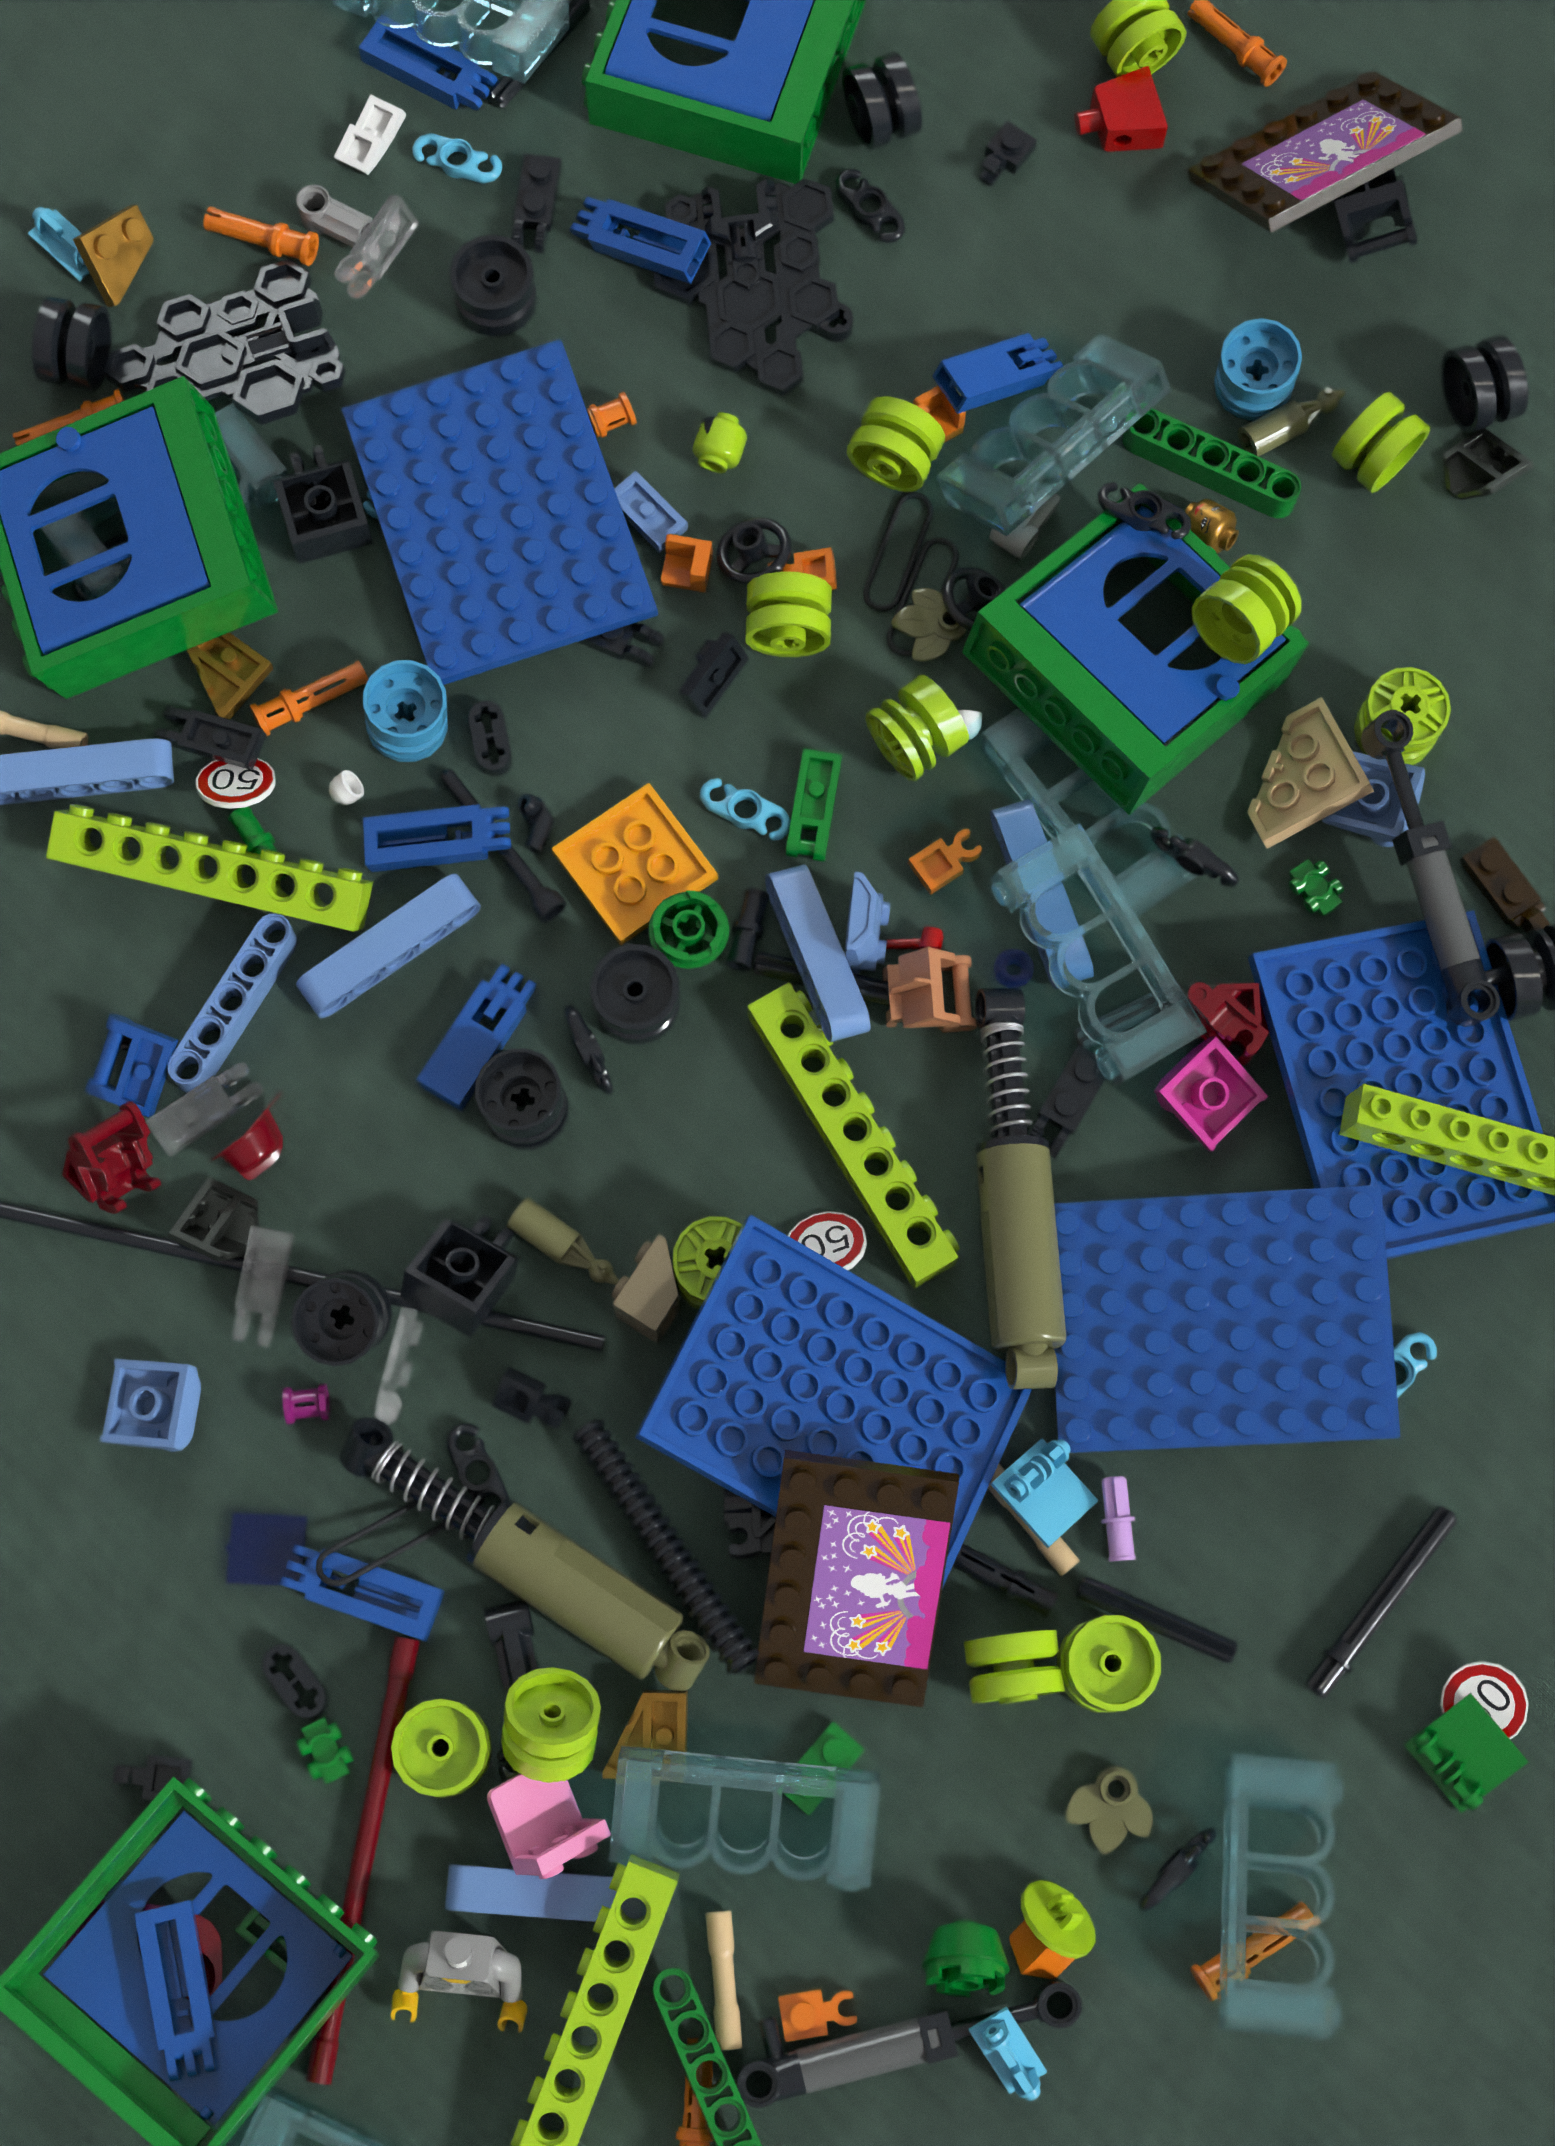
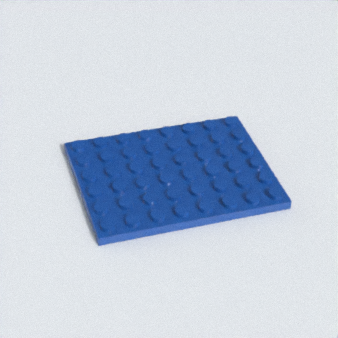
[341,339,658,685]
[1248,911,1555,1259]
[1054,1185,1400,1453]
[635,1215,1032,1588]

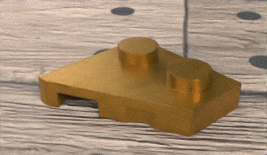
[73,204,154,307]
[187,632,274,720]
[602,1690,688,1781]

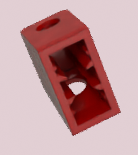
[1074,66,1168,152]

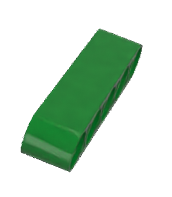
[1122,406,1301,519]
[651,1967,762,2146]

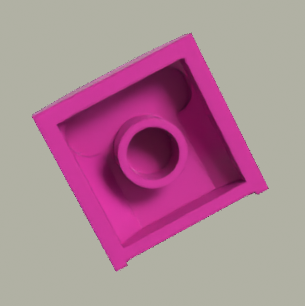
[1154,1036,1268,1152]

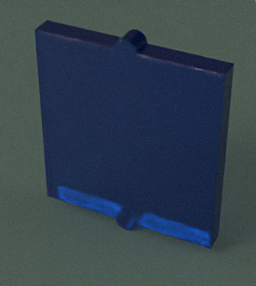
[225,1513,308,1586]

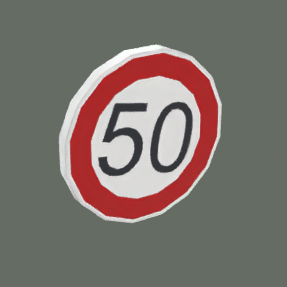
[196,758,276,809]
[788,1211,867,1270]
[1440,1661,1529,1739]

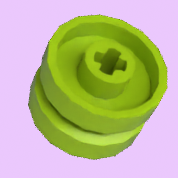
[1090,0,1187,77]
[1331,392,1430,493]
[846,396,945,492]
[746,571,832,657]
[1056,1615,1161,1713]
[963,1630,1065,1704]
[501,1667,601,1783]
[391,1698,493,1797]

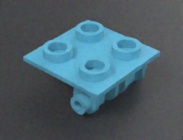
[990,1438,1099,1548]

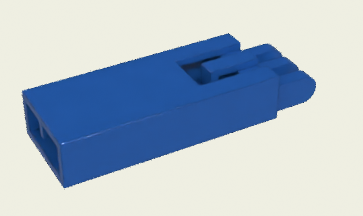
[358,13,498,111]
[569,197,711,284]
[932,333,1065,414]
[363,804,511,872]
[416,964,537,1112]
[279,1544,445,1642]
[134,1900,217,2082]

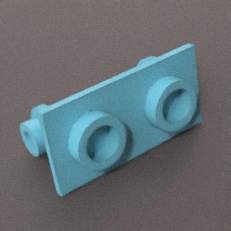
[28,207,89,282]
[968,2006,1047,2101]

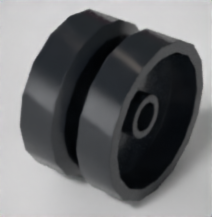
[842,51,922,151]
[449,234,538,337]
[32,296,112,391]
[1441,334,1529,433]
[590,944,680,1044]

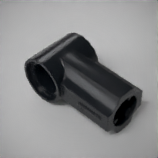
[484,1600,538,1691]

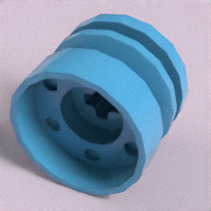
[1214,318,1302,421]
[363,660,448,762]

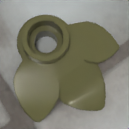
[891,588,968,662]
[1066,1767,1153,1854]

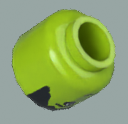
[692,412,747,473]

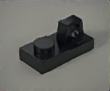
[678,632,749,719]

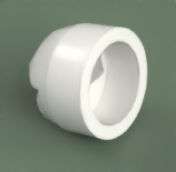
[958,710,982,739]
[329,770,364,805]

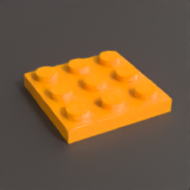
[551,783,718,945]

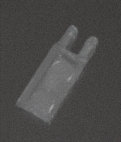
[334,194,419,299]
[146,1062,263,1157]
[233,1225,295,1347]
[374,1307,424,1427]

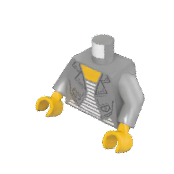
[390,1931,528,2033]

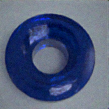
[993,949,1034,988]

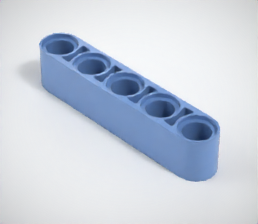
[0,738,174,805]
[990,799,1094,989]
[765,864,870,1042]
[296,874,481,1018]
[168,913,297,1094]
[444,1864,646,1922]

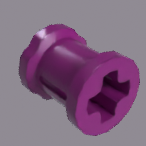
[283,1383,331,1425]

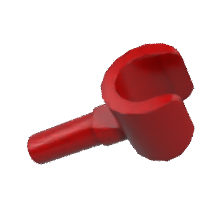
[886,926,944,950]

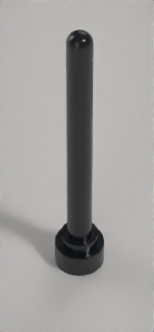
[440,769,567,923]

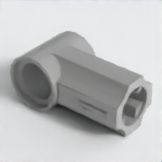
[296,184,373,250]
[989,481,1061,560]

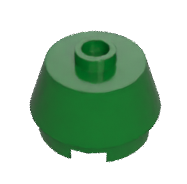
[649,890,729,969]
[921,1920,1010,1998]

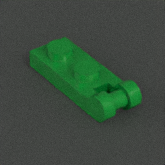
[785,748,842,862]

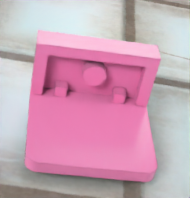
[487,1773,611,1879]

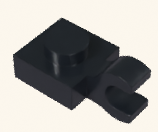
[979,121,1037,186]
[492,1366,572,1428]
[113,1755,194,1800]

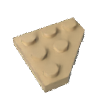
[1247,697,1374,849]

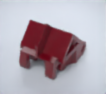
[1176,982,1269,1067]
[62,1101,161,1214]

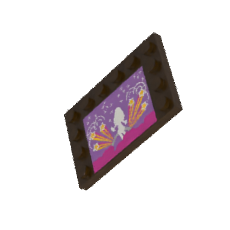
[1187,71,1463,233]
[754,1450,959,1708]

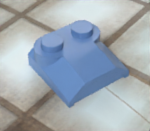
[1322,751,1425,847]
[844,872,890,974]
[99,1359,201,1452]

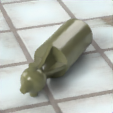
[1238,387,1345,457]
[507,1197,619,1285]

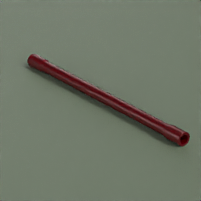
[305,1636,420,2085]

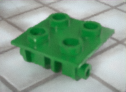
[1404,1692,1529,1813]

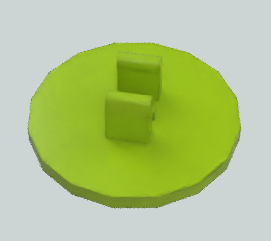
[1021,1880,1096,1959]

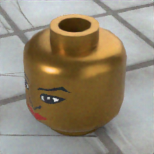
[1185,499,1239,554]

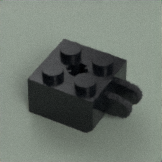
[273,445,374,564]
[400,1215,519,1338]

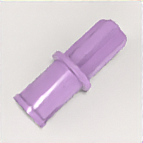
[1101,1476,1136,1562]

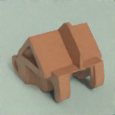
[882,947,977,1033]

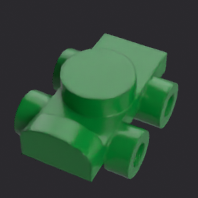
[1288,859,1344,917]
[296,1717,354,1784]

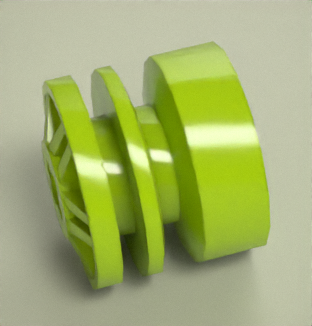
[1192,554,1301,664]
[1354,667,1451,765]
[865,675,969,781]
[673,1216,743,1310]

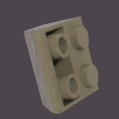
[611,1234,680,1344]

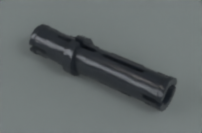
[953,1543,1059,1618]

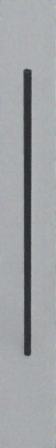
[0,1201,606,1352]

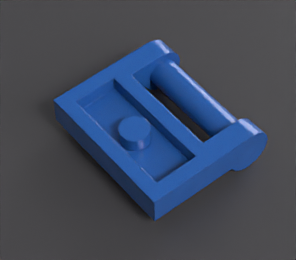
[85,1014,179,1117]

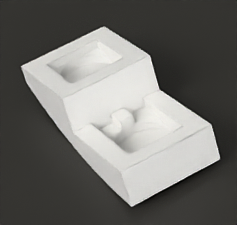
[334,94,406,175]

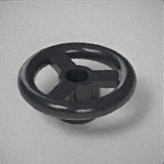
[717,517,792,584]
[942,567,1006,631]

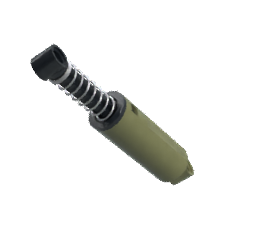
[975,988,1067,1389]
[340,1417,710,1692]

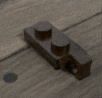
[1460,836,1550,934]

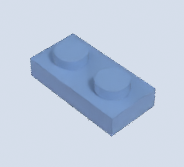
[614,471,688,553]

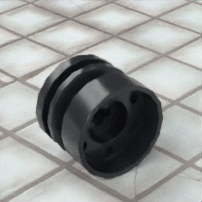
[1485,923,1555,1021]
[475,1048,569,1150]
[291,1269,393,1366]

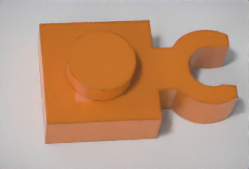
[767,547,837,590]
[908,829,983,895]
[778,1988,857,2042]

